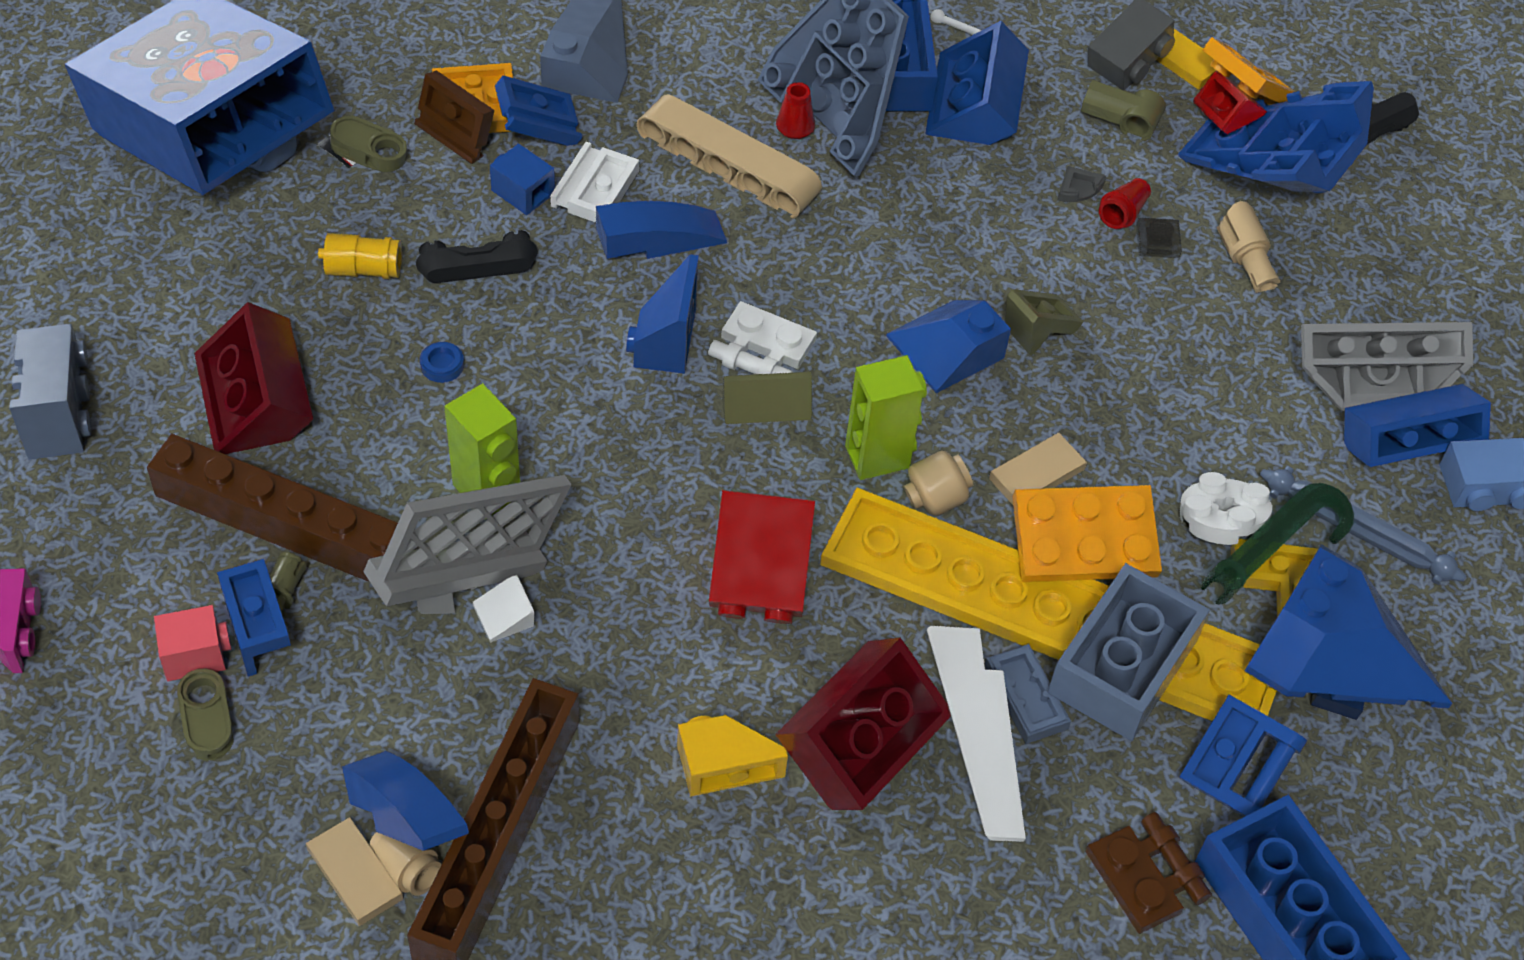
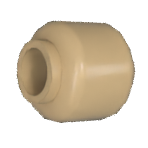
[903,451,974,517]

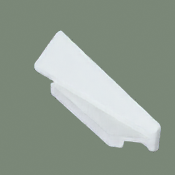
[927,626,1026,842]

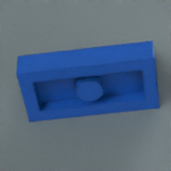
[217,559,291,677]

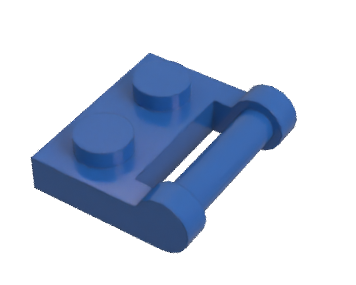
[1179,695,1307,817]

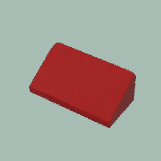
[1193,70,1267,134]

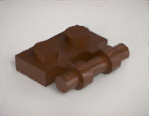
[1085,812,1212,934]

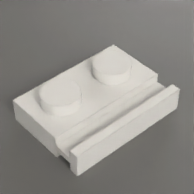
[550,142,639,222]

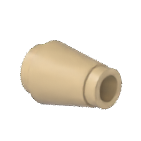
[369,832,441,896]

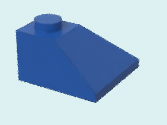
[626,254,699,374]
[886,300,1011,393]

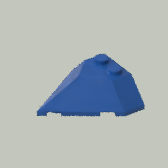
[1244,544,1453,708]

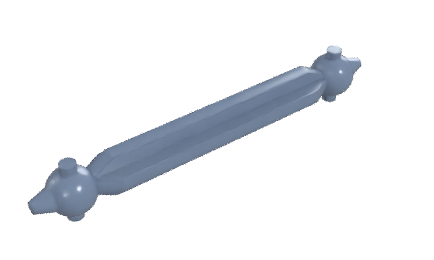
[1260,466,1466,585]

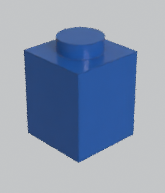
[490,143,555,215]

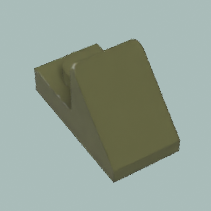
[1005,289,1083,355]

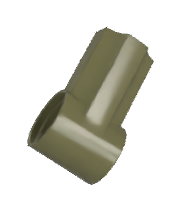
[1081,80,1166,141]

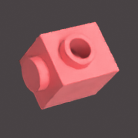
[154,605,232,682]

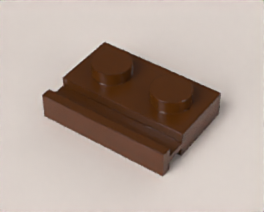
[414,70,495,164]

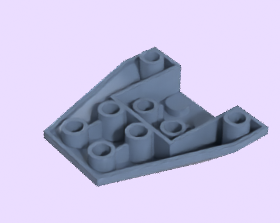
[757,0,909,176]

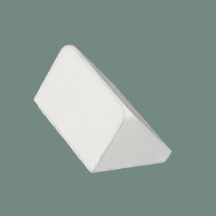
[473,575,534,642]

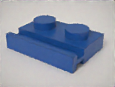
[495,75,582,146]

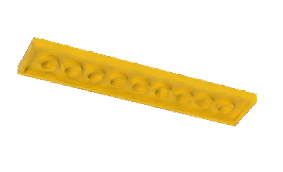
[820,487,1277,721]

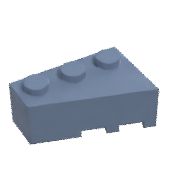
[9,324,92,460]

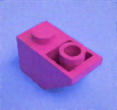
[0,569,41,673]

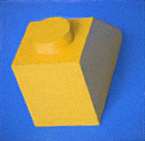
[677,715,788,797]

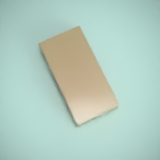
[989,433,1087,505]
[306,817,403,926]

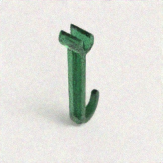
[1201,483,1354,605]

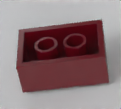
[775,637,951,810]

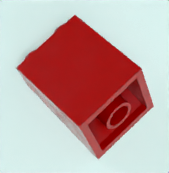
[709,490,815,624]

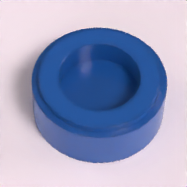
[420,342,464,383]

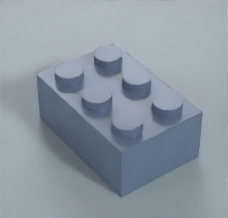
[1048,563,1210,741]

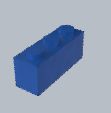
[1344,384,1491,467]

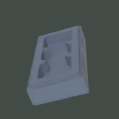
[984,644,1071,744]

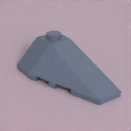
[540,0,628,103]

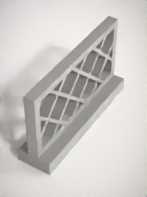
[363,475,572,607]

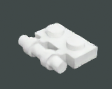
[708,301,817,374]

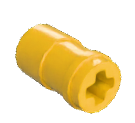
[318,233,402,279]

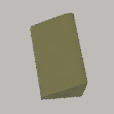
[722,372,812,424]

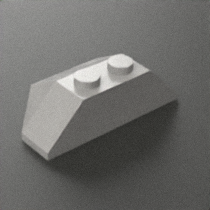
[1301,322,1473,411]

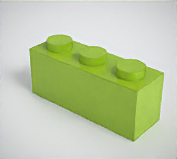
[845,355,927,480]
[444,383,520,520]

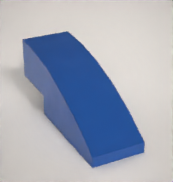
[596,201,727,259]
[342,751,469,851]

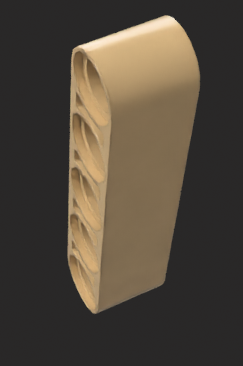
[636,94,822,218]

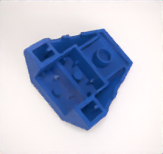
[1178,81,1374,193]

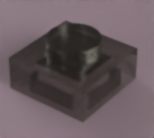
[1136,218,1182,259]

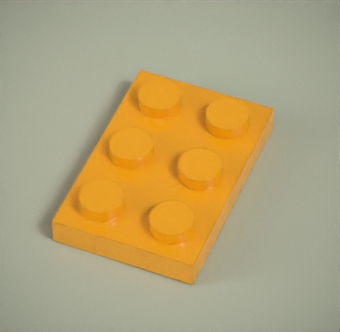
[1012,485,1162,582]

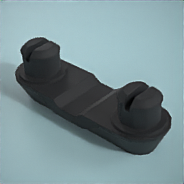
[1367,92,1419,144]
[416,230,538,283]

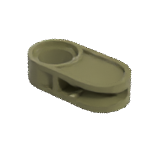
[330,116,407,172]
[177,668,234,761]

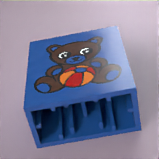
[64,0,335,195]

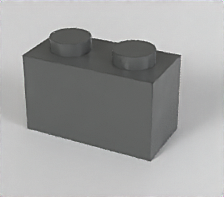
[1088,0,1175,91]

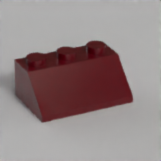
[194,302,313,454]

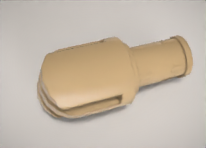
[1217,201,1280,293]

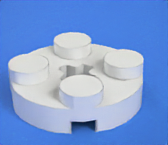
[1180,472,1272,545]

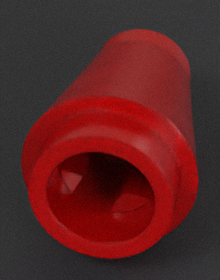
[776,82,815,139]
[1099,178,1151,229]

